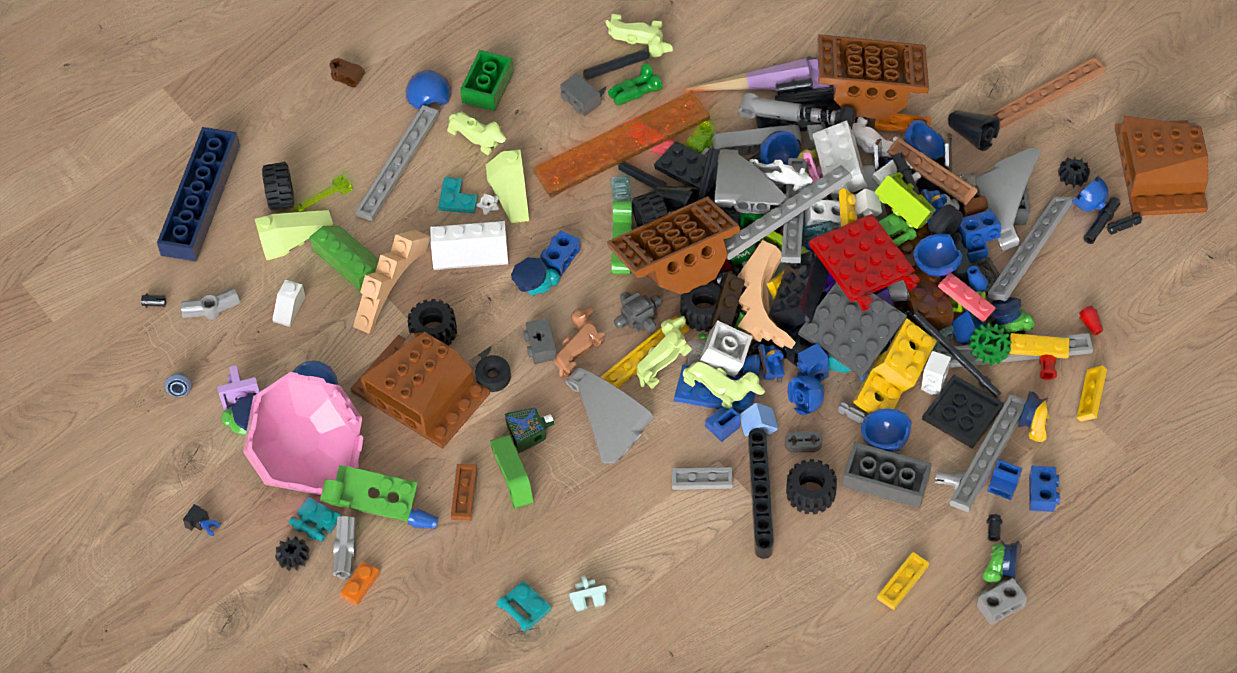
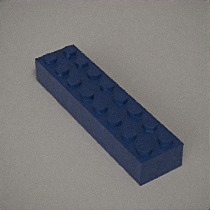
[157,127,240,262]

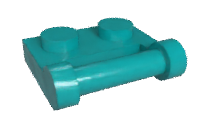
[496,580,552,632]

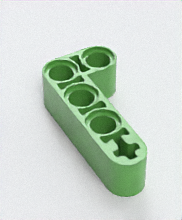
[611,201,633,274]
[490,434,534,509]

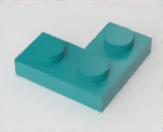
[438,177,478,214]

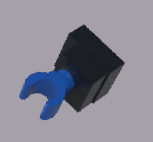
[183,504,220,536]

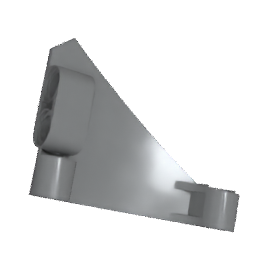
[715,149,787,214]

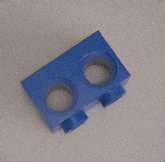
[957,210,1001,247]
[540,230,580,276]
[797,343,829,382]
[1029,466,1060,512]

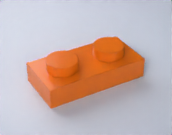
[340,561,380,605]

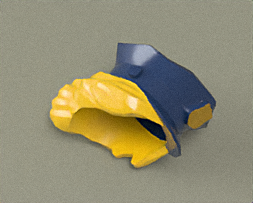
[1018,391,1049,442]

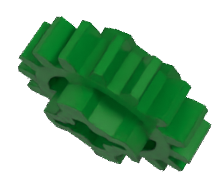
[968,323,1012,366]

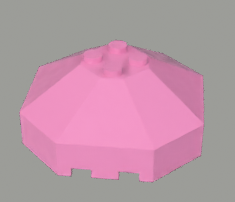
[243,372,363,495]

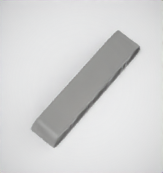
[712,125,803,155]

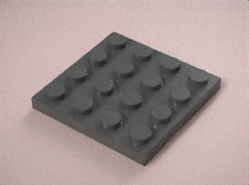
[798,282,907,378]

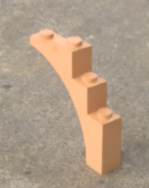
[353,230,431,334]
[737,240,796,349]

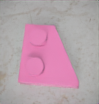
[802,152,828,200]

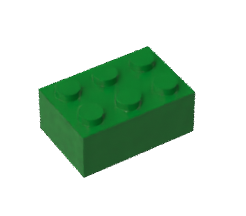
[460,50,514,111]

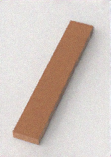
[887,138,978,205]

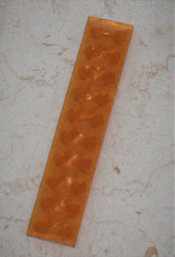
[533,90,710,197]

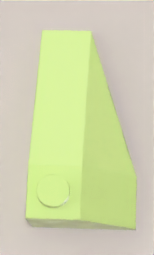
[486,149,529,223]
[255,210,334,260]

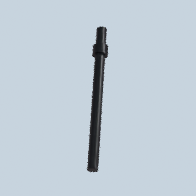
[912,311,1001,398]

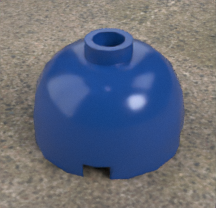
[1072,176,1109,212]
[787,375,825,415]

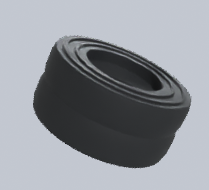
[928,204,963,235]
[475,355,511,392]

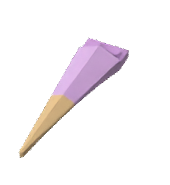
[685,58,830,92]

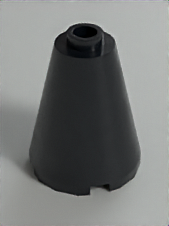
[947,110,1000,151]
[653,186,699,213]

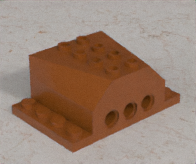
[817,34,929,119]
[1115,115,1208,216]
[607,196,740,294]
[350,332,490,449]

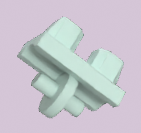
[568,576,607,612]

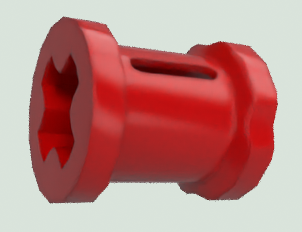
[1039,354,1057,380]

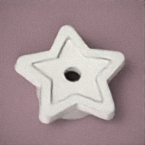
[476,194,499,215]

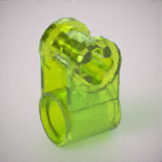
[685,121,714,153]

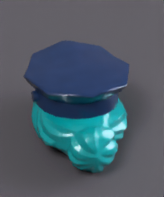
[511,257,560,296]

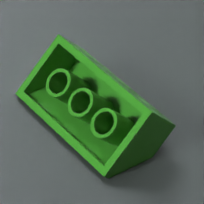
[309,226,379,291]

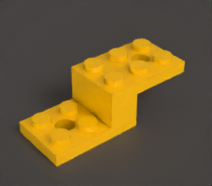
[853,318,937,414]

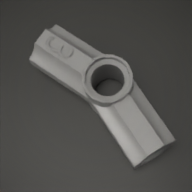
[181,288,240,319]
[333,516,356,579]

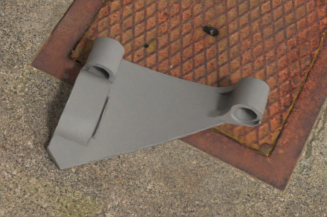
[975,147,1041,251]
[564,367,654,464]

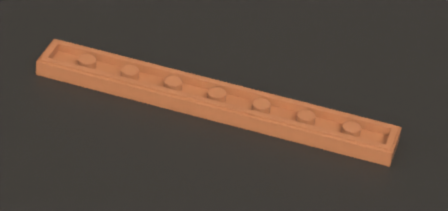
[987,56,1106,129]

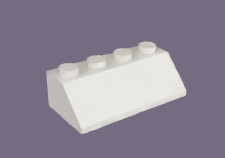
[430,221,508,270]

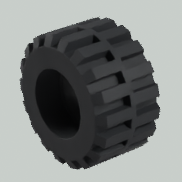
[262,162,295,211]
[632,190,669,227]
[680,281,721,332]
[407,299,457,346]
[786,459,837,515]

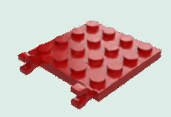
[809,214,920,312]

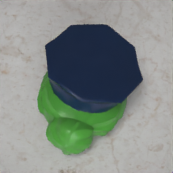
[989,297,1035,334]
[221,396,253,436]
[982,540,1022,583]

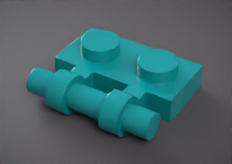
[289,497,341,542]

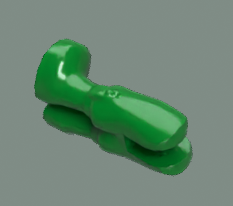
[608,62,663,106]

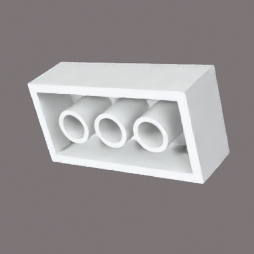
[813,121,868,199]

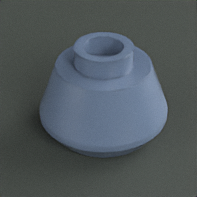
[165,372,191,397]

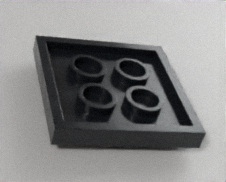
[922,375,1004,449]

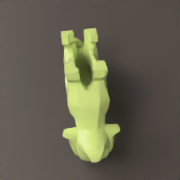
[605,14,673,57]
[447,112,507,155]
[637,316,692,389]
[683,362,765,410]

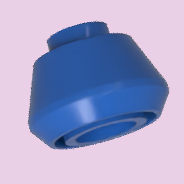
[740,354,760,376]

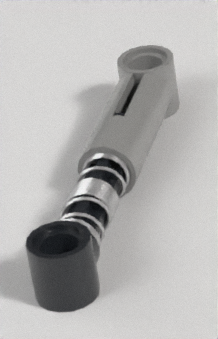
[738,93,857,130]

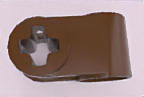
[330,58,365,88]

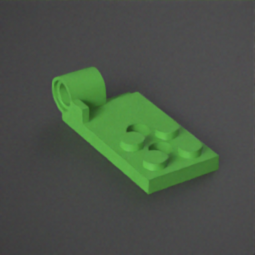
[320,465,418,522]

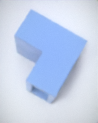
[739,403,778,437]

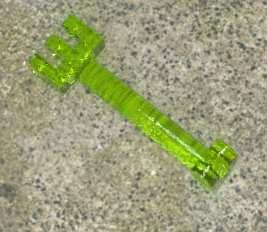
[293,175,354,212]

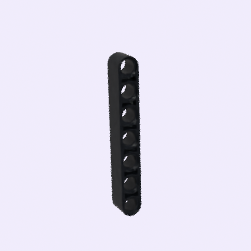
[748,428,774,559]

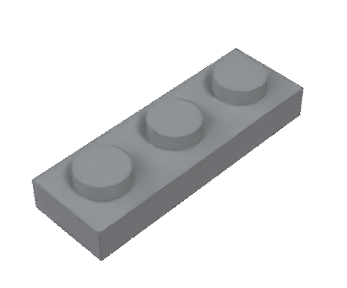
[672,467,732,490]

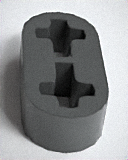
[785,432,823,453]

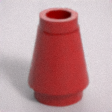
[1079,306,1103,336]

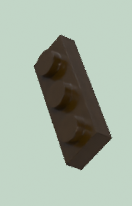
[710,273,745,328]

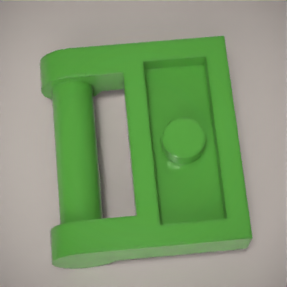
[879,213,917,246]

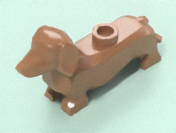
[553,306,605,378]

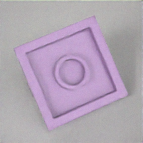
[217,365,260,411]

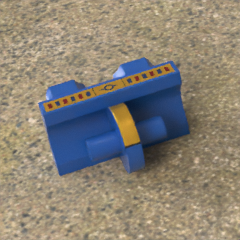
[921,189,947,224]
[758,344,785,380]

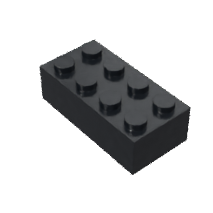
[768,251,829,329]

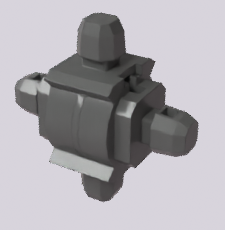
[614,292,662,332]

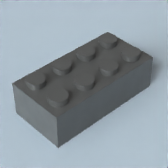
[842,442,932,509]

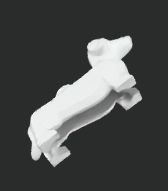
[852,117,898,158]
[749,159,813,191]

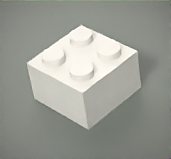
[700,320,752,378]

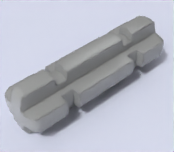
[838,402,868,424]

